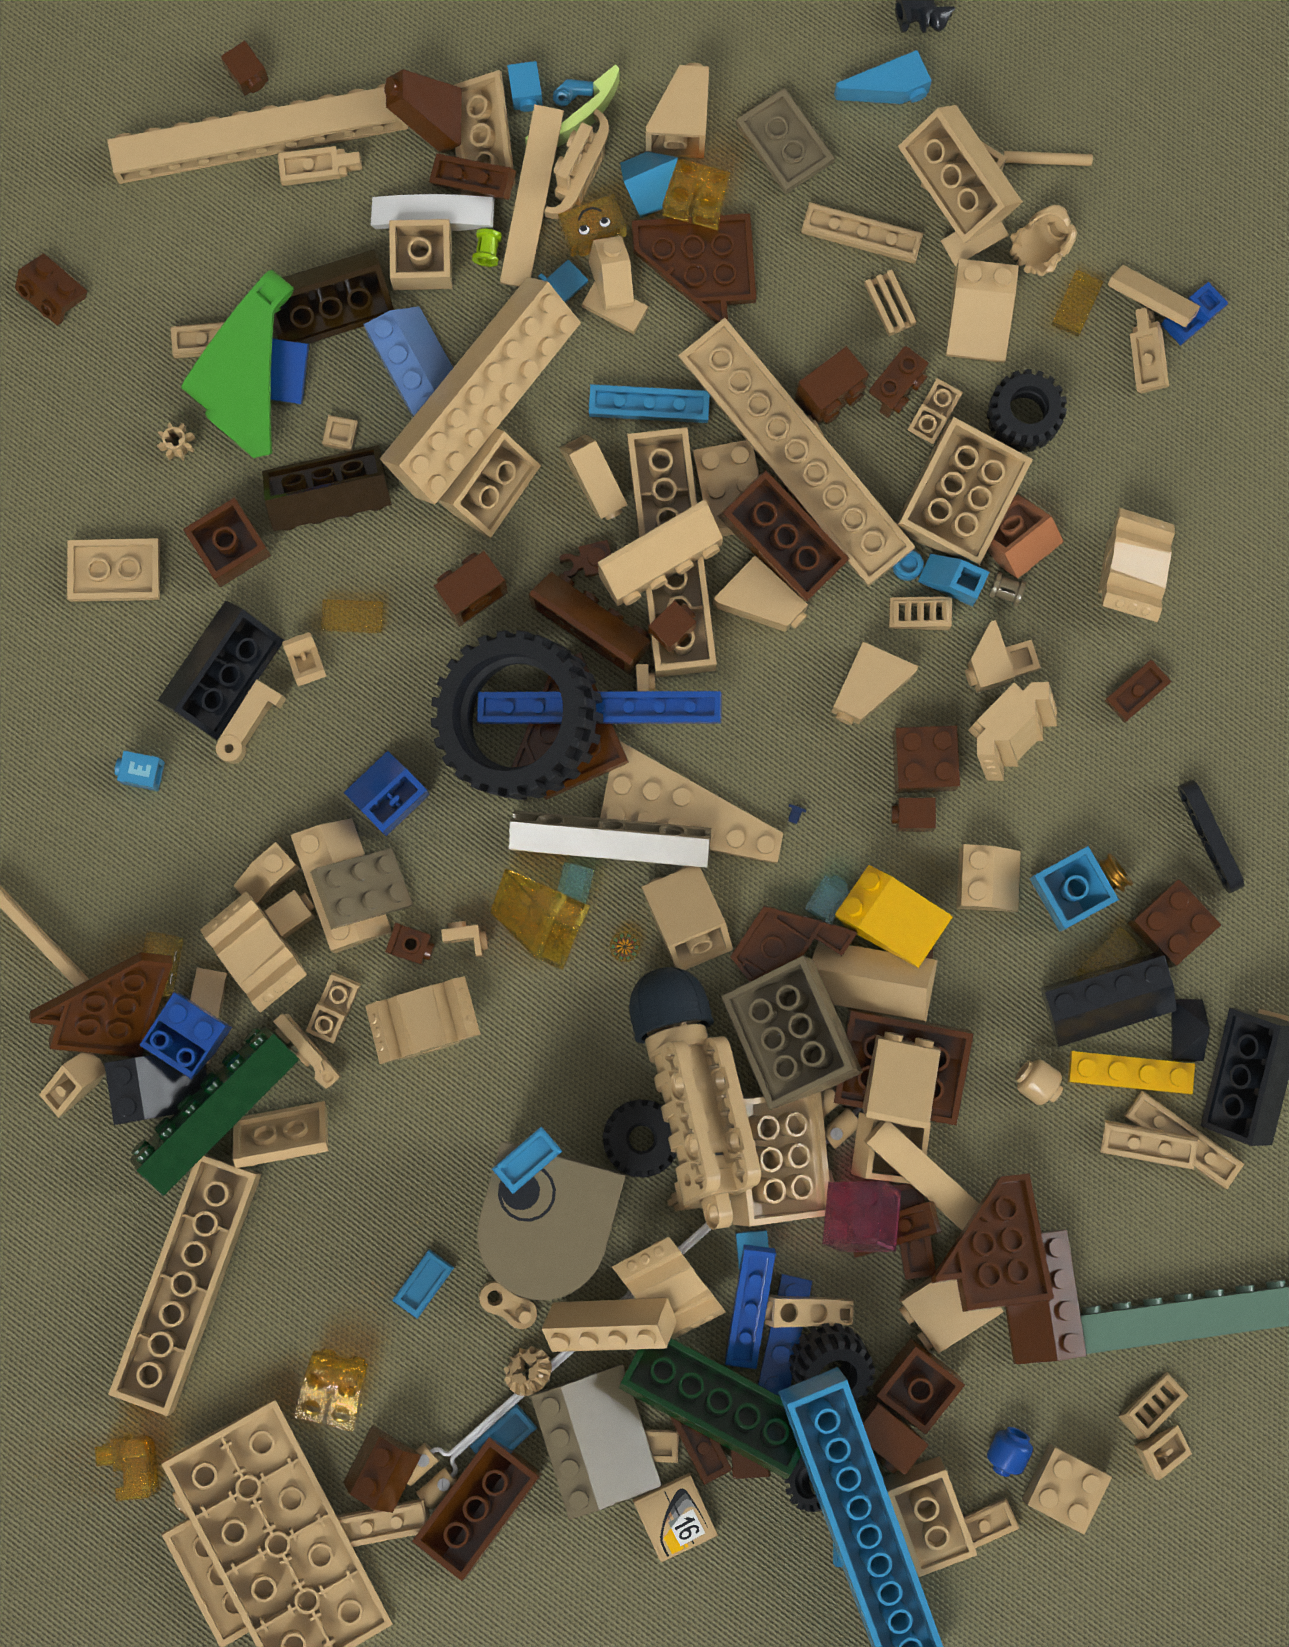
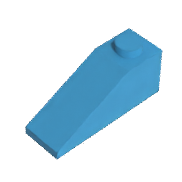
[834,50,932,104]

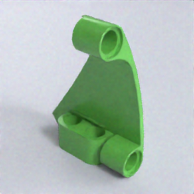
[181,270,294,458]

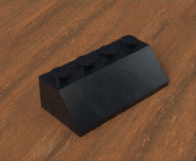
[157,600,285,740]
[1040,952,1177,1047]
[1200,1008,1289,1146]

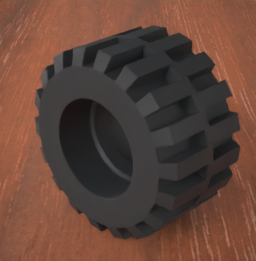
[987,369,1067,452]
[789,1323,875,1404]

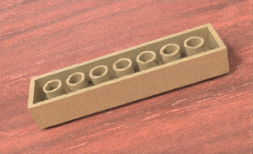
[380,277,581,505]
[627,427,717,678]
[108,1154,262,1416]

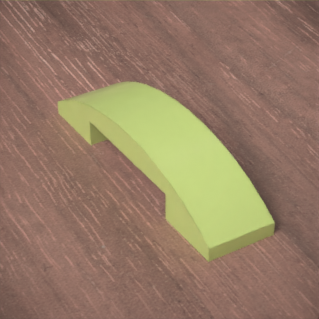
[525,64,620,147]

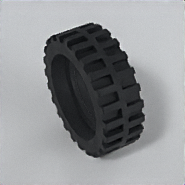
[430,630,603,800]

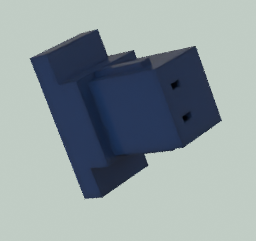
[788,804,807,824]

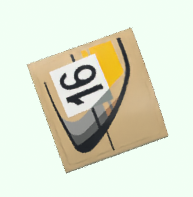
[633,1473,718,1562]

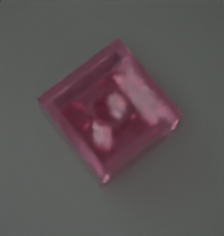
[822,1181,901,1252]

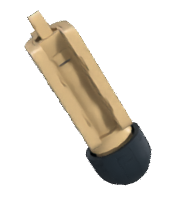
[629,967,761,1230]

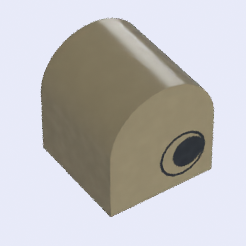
[477,1141,626,1300]

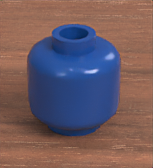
[987,1427,1033,1477]

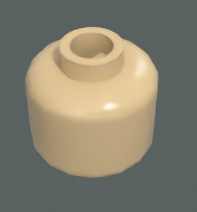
[1015,1059,1063,1105]

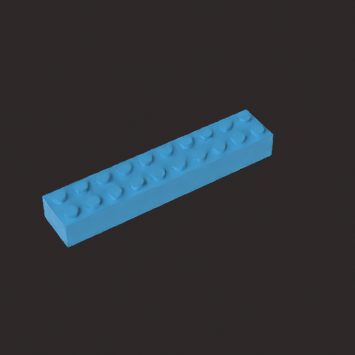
[778,1367,943,1647]

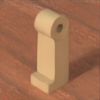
[216,679,286,764]
[764,1295,854,1328]

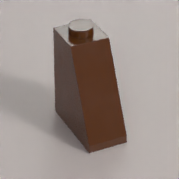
[384,69,462,153]

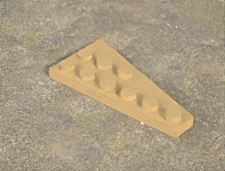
[600,741,783,864]

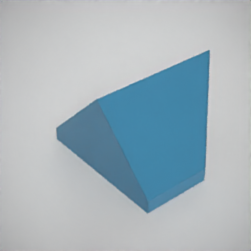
[620,151,678,218]

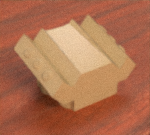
[1098,508,1175,622]
[968,682,1057,781]
[200,891,307,1013]
[365,976,480,1064]
[612,1237,726,1339]

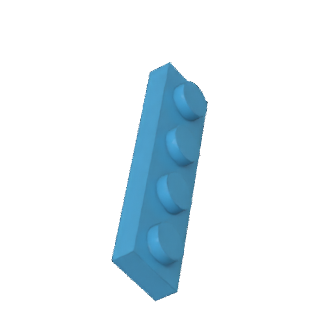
[589,384,710,423]

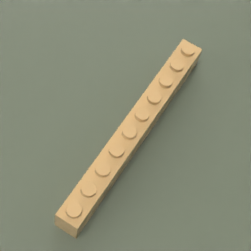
[107,83,408,184]

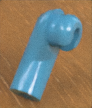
[553,79,594,107]

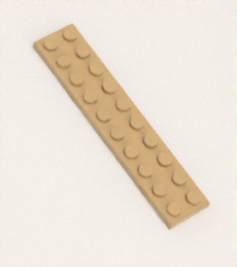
[678,318,915,587]

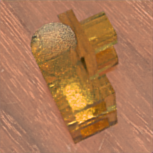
[662,158,731,230]
[295,1348,369,1432]
[95,1433,159,1501]

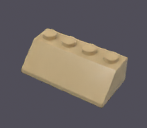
[898,105,1023,243]
[598,499,723,607]
[291,818,392,953]

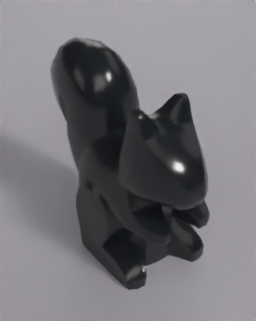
[895,0,955,33]

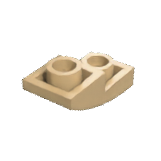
[941,221,1009,267]
[907,378,963,445]
[305,972,361,1044]

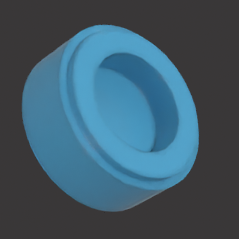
[892,550,923,581]

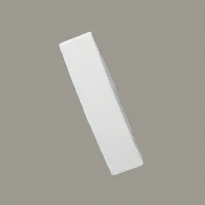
[371,194,495,231]

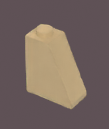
[559,434,628,520]
[713,556,808,632]
[831,642,919,725]

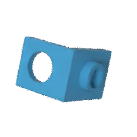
[538,260,588,303]

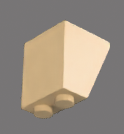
[646,63,709,158]
[642,866,733,970]
[862,1032,940,1129]
[898,1276,1004,1354]

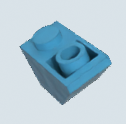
[918,554,989,607]

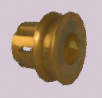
[1099,853,1133,892]

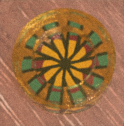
[610,931,640,962]

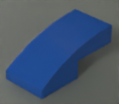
[1161,282,1228,346]

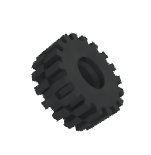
[603,1099,677,1178]

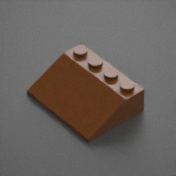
[834,1008,974,1126]

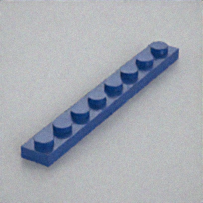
[477,691,722,724]

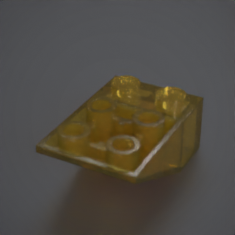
[490,868,590,970]

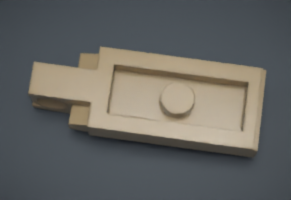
[278,146,362,186]
[1130,307,1169,394]
[273,1014,341,1089]

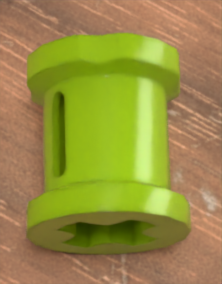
[472,228,502,267]

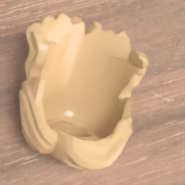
[1009,205,1077,276]

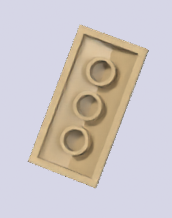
[454,70,516,197]
[812,941,938,1022]

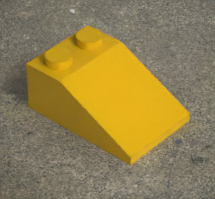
[835,865,953,968]

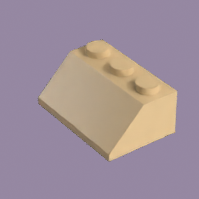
[438,428,541,538]

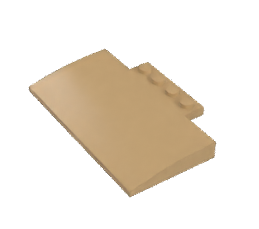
[161,1399,393,1647]

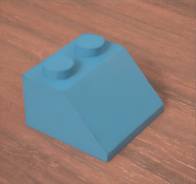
[1029,846,1119,932]

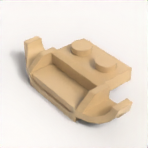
[544,109,609,219]

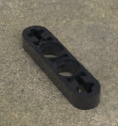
[1178,780,1245,893]

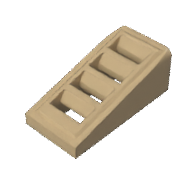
[889,597,952,631]
[1119,1372,1188,1440]

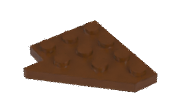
[632,213,756,324]
[511,652,629,800]
[29,952,173,1057]
[931,1173,1054,1312]

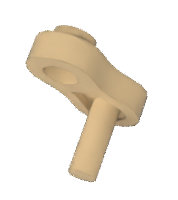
[478,1281,537,1329]

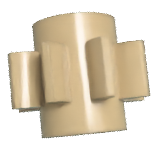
[157,422,195,461]

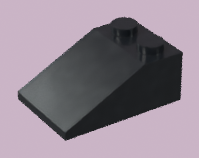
[104,1055,207,1125]

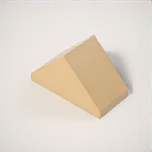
[1134,1425,1192,1480]

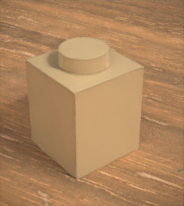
[264,890,315,938]

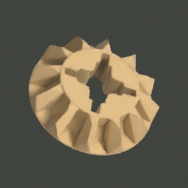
[504,1346,552,1396]

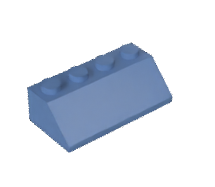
[364,306,453,418]

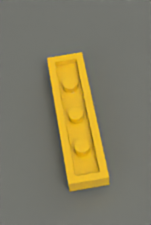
[1068,1051,1195,1095]

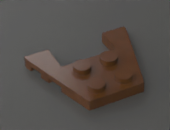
[730,905,858,982]

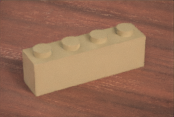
[542,1298,677,1352]

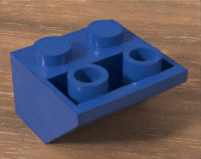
[343,751,430,836]
[140,992,232,1079]

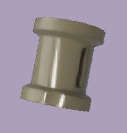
[989,572,1027,607]

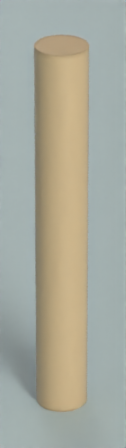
[1003,151,1093,166]

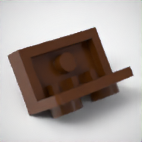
[15,253,87,326]
[869,346,929,419]

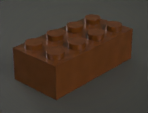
[718,471,850,602]

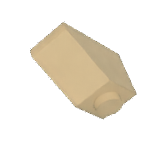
[589,236,634,310]
[965,620,1015,693]
[234,842,300,905]
[39,1052,106,1118]

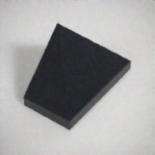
[1171,999,1210,1061]

